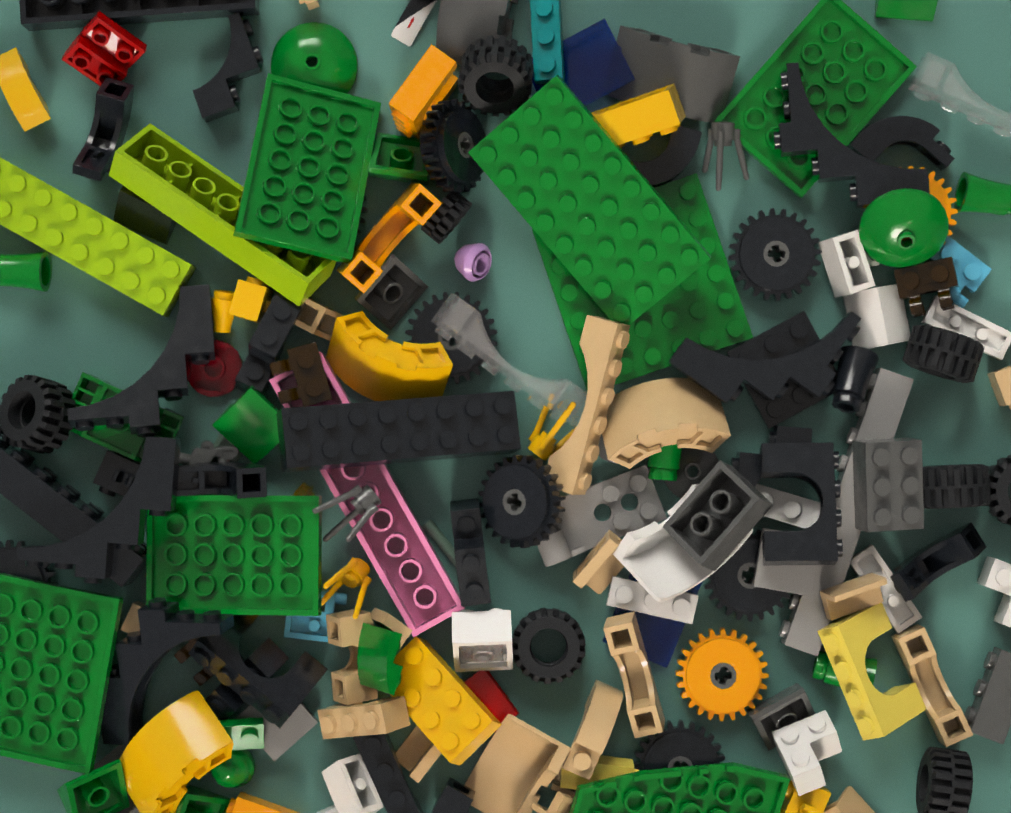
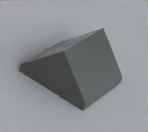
[354,254,429,330]
[746,683,815,751]

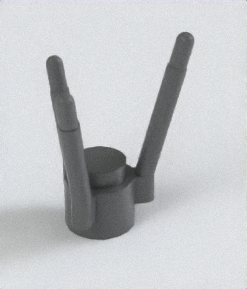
[702,121,749,191]
[312,485,382,542]

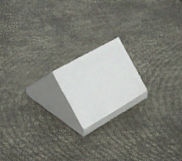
[843,284,910,349]

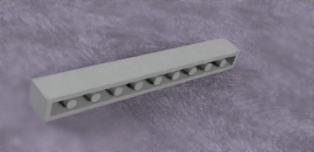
[779,368,914,656]

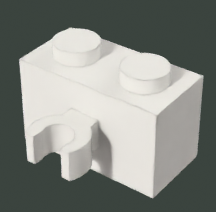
[817,230,880,298]
[321,753,384,813]

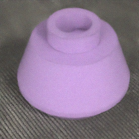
[454,243,492,282]

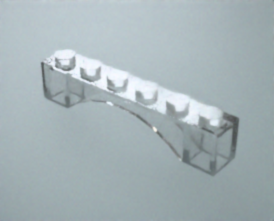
[908,52,1011,137]
[431,293,587,427]

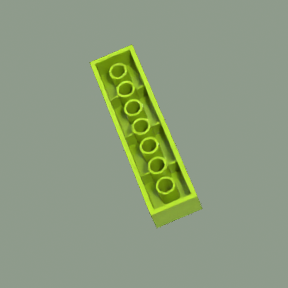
[109,123,337,307]
[0,157,197,317]

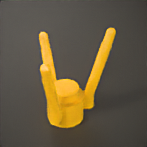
[527,393,577,461]
[321,557,372,619]

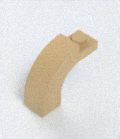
[562,679,623,780]

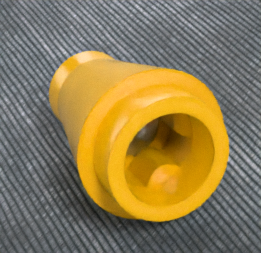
[210,290,234,333]

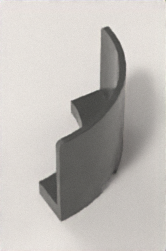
[436,0,519,65]
[604,25,740,123]

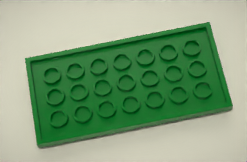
[468,74,712,325]

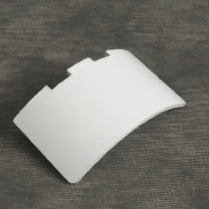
[613,484,753,602]

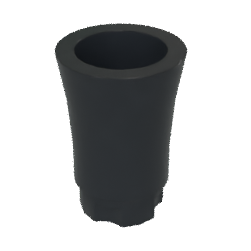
[832,345,879,413]

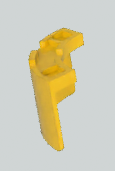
[326,311,453,401]
[119,690,233,813]

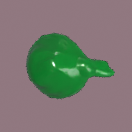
[210,749,256,788]

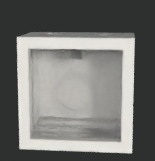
[452,608,513,672]

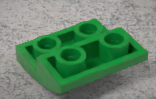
[212,385,279,464]
[357,623,403,695]

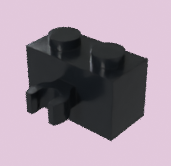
[93,450,140,497]

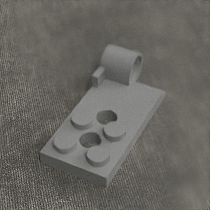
[538,464,667,567]

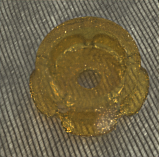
[291,481,315,496]

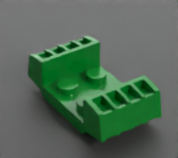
[70,372,184,463]

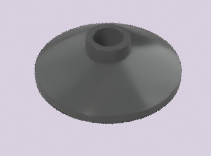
[664,448,719,498]

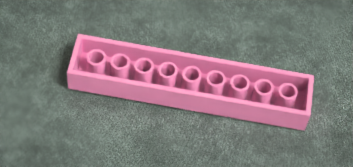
[269,351,465,637]

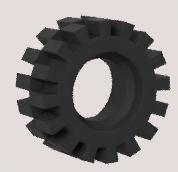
[421,191,472,244]

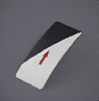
[391,0,437,46]

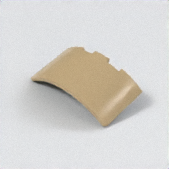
[602,378,731,469]
[465,714,571,813]

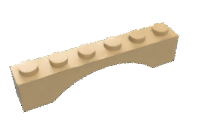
[547,315,630,495]

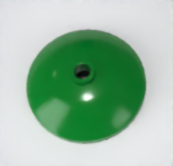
[271,22,358,94]
[859,188,949,268]

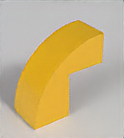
[0,47,51,132]

